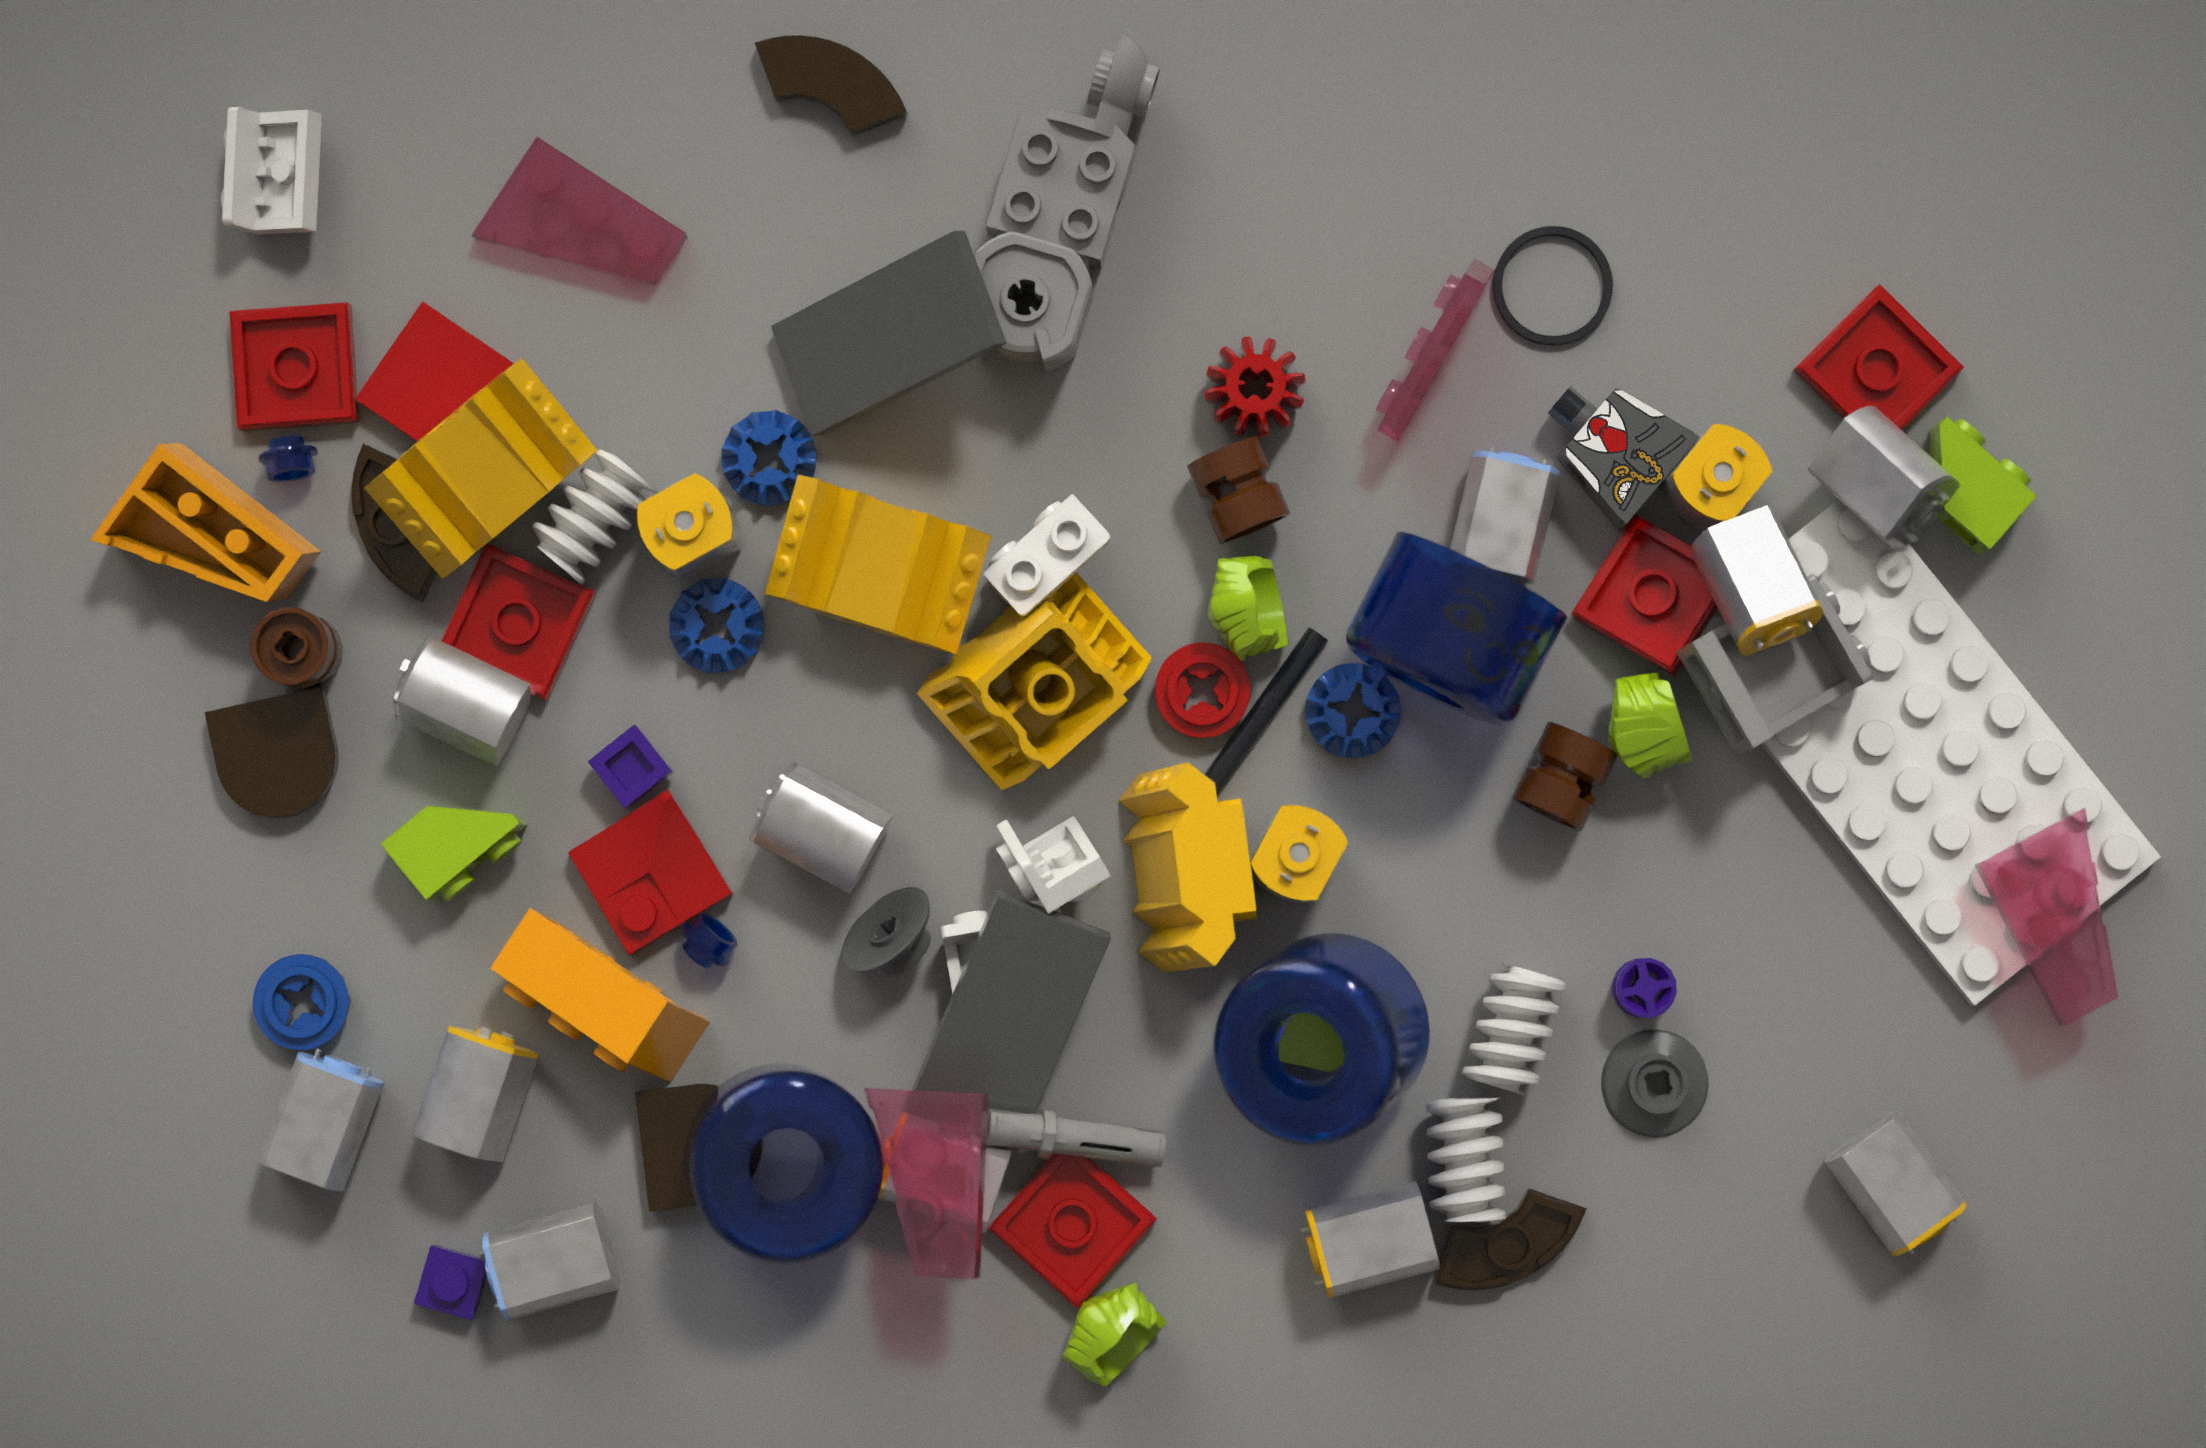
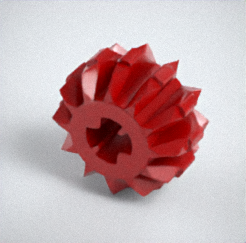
[1205,337,1306,439]

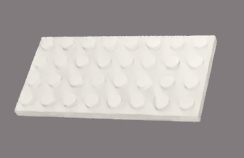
[1700,499,2161,1006]

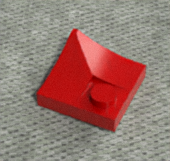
[568,789,734,955]

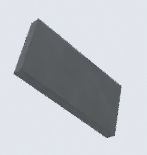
[771,231,1007,436]
[906,890,1111,1151]

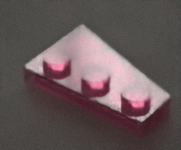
[864,1088,988,1279]

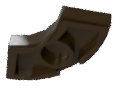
[755,35,908,136]
[352,443,437,602]
[1433,1188,1587,1290]

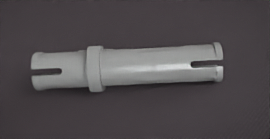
[981,1108,1166,1167]

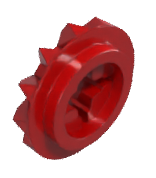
[1155,642,1251,738]

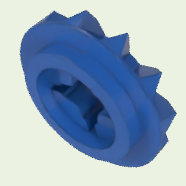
[721,410,817,506]
[669,578,765,673]
[1305,663,1401,758]
[253,954,351,1050]

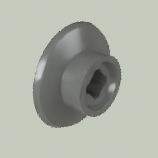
[841,887,931,975]
[1601,1029,1709,1137]

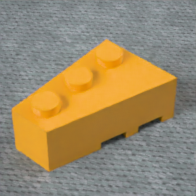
[90,443,322,602]
[490,908,710,1082]

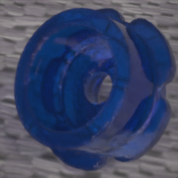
[258,435,318,482]
[682,913,738,968]

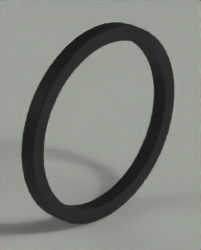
[1493,226,1613,346]

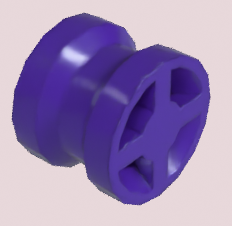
[1612,958,1677,1018]

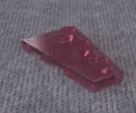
[472,137,688,285]
[1376,259,1494,441]
[1974,808,2118,1026]

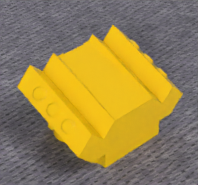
[364,357,598,579]
[765,475,992,655]
[917,572,1152,790]
[1118,762,1257,973]

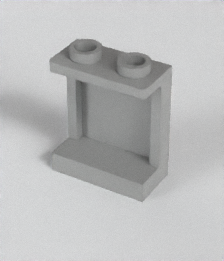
[1676,574,1873,756]

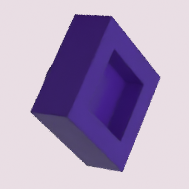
[587,724,673,809]
[414,1244,487,1320]

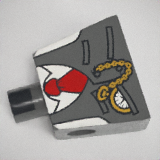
[1547,386,1700,530]

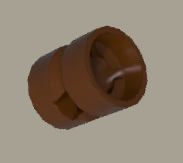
[1187,436,1290,544]
[251,607,343,690]
[1512,722,1618,831]

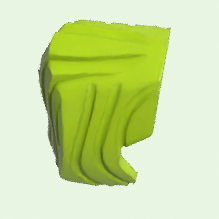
[1207,556,1289,662]
[1608,672,1692,780]
[1062,1282,1167,1387]

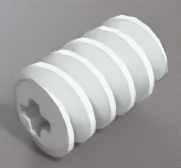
[532,449,658,585]
[1462,963,1566,1096]
[1425,1097,1506,1222]

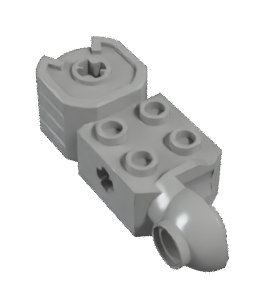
[975,33,1160,373]

